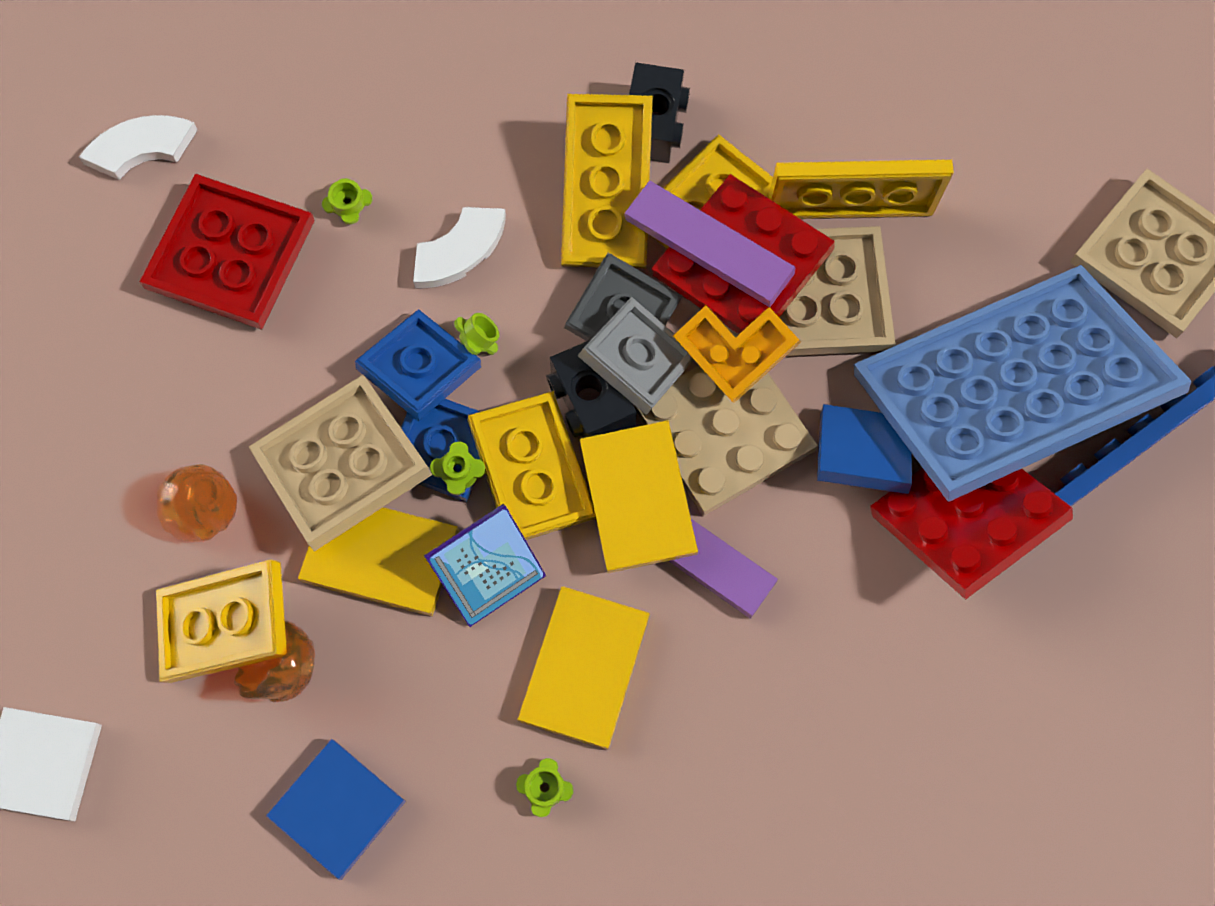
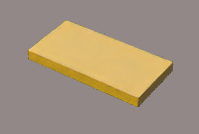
[561,94,653,269]
[768,159,954,219]

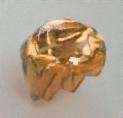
[157,464,237,542]
[234,620,315,702]

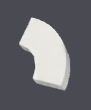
[79,115,198,180]
[413,207,506,288]

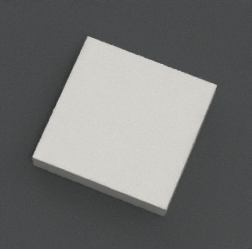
[0,707,102,821]

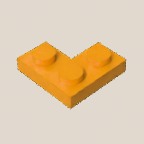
[673,305,801,403]

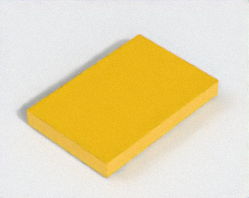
[652,134,773,249]
[468,391,596,540]
[580,420,698,574]
[298,507,459,617]
[156,559,287,683]
[517,586,650,750]

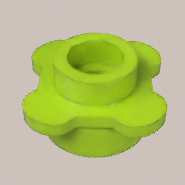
[322,178,373,225]
[454,313,499,355]
[430,442,485,495]
[516,758,574,817]

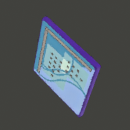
[424,504,546,627]

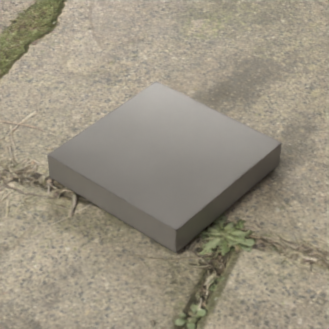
[578,297,694,415]

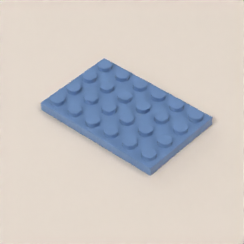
[854,265,1192,502]

